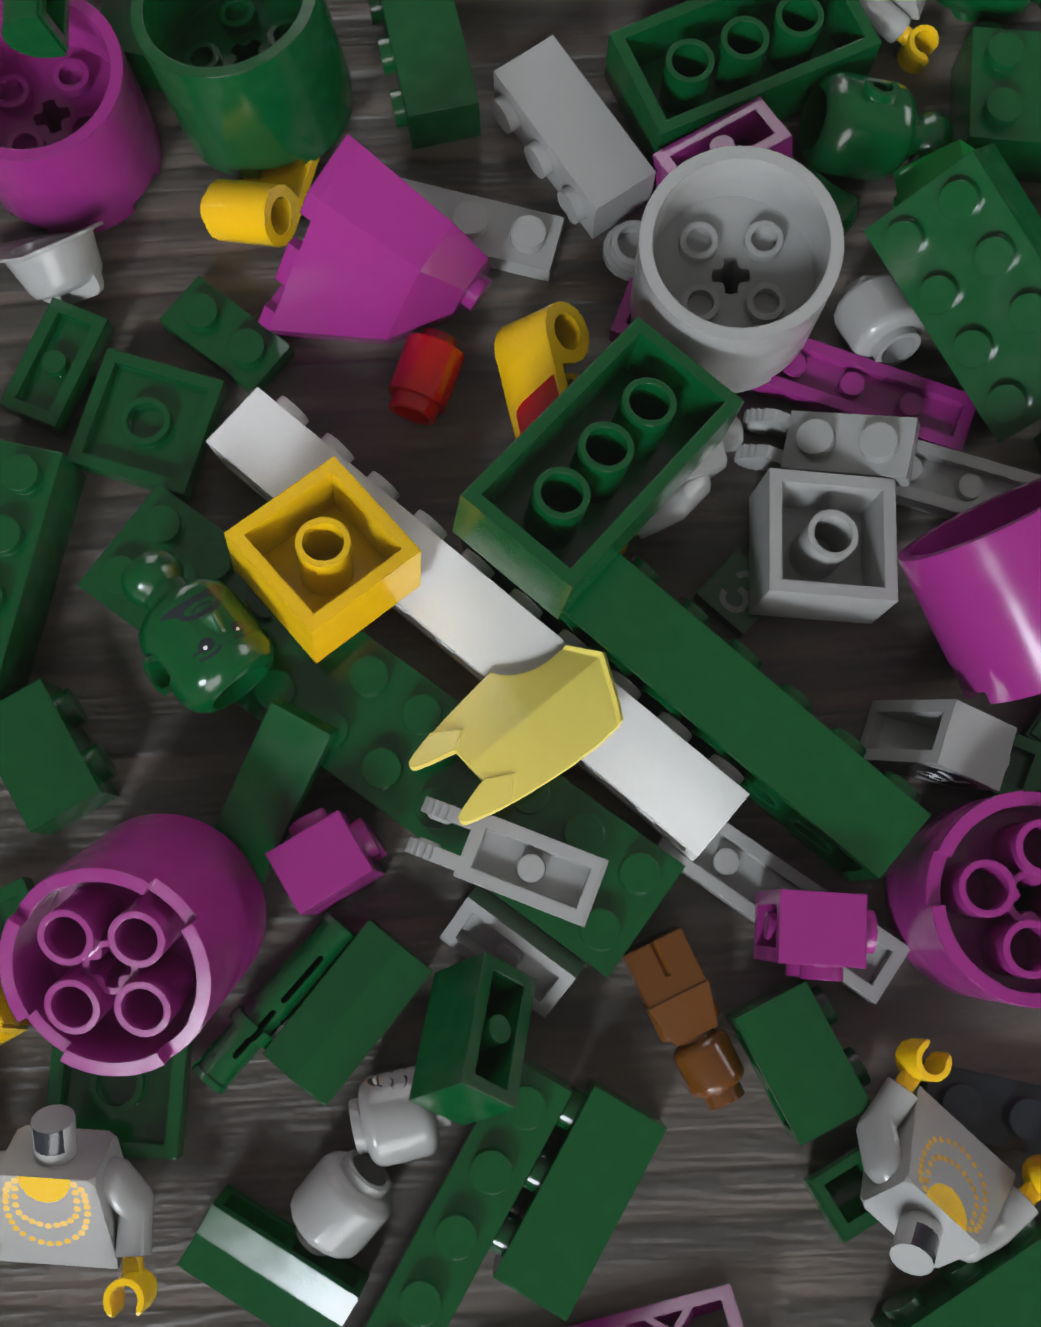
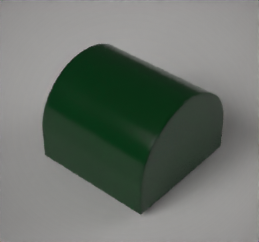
[1,0,70,58]
[803,1144,879,1244]

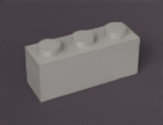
[491,35,656,239]

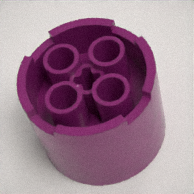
[0,0,163,234]
[897,478,1041,704]
[885,790,1041,1008]
[0,813,266,1077]

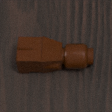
[621,926,745,1110]

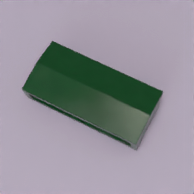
[262,920,432,1107]
[177,1184,371,1327]

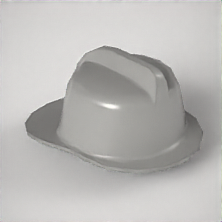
[0,221,104,304]

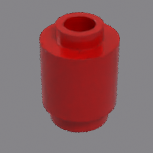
[388,328,465,426]

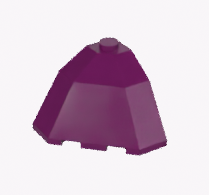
[258,134,492,345]

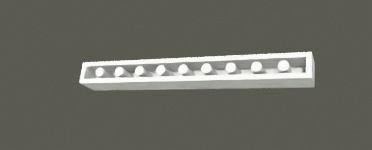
[206,387,750,861]

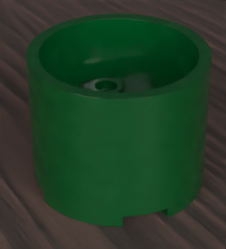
[130,0,354,179]

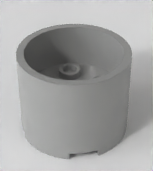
[630,146,844,393]

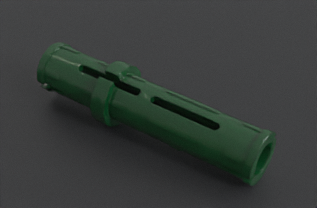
[191,911,356,1094]

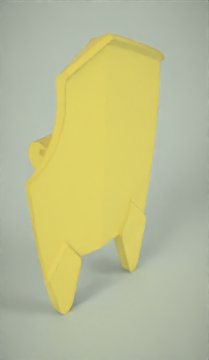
[409,644,623,825]

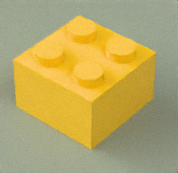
[224,456,422,664]

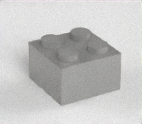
[749,468,898,624]

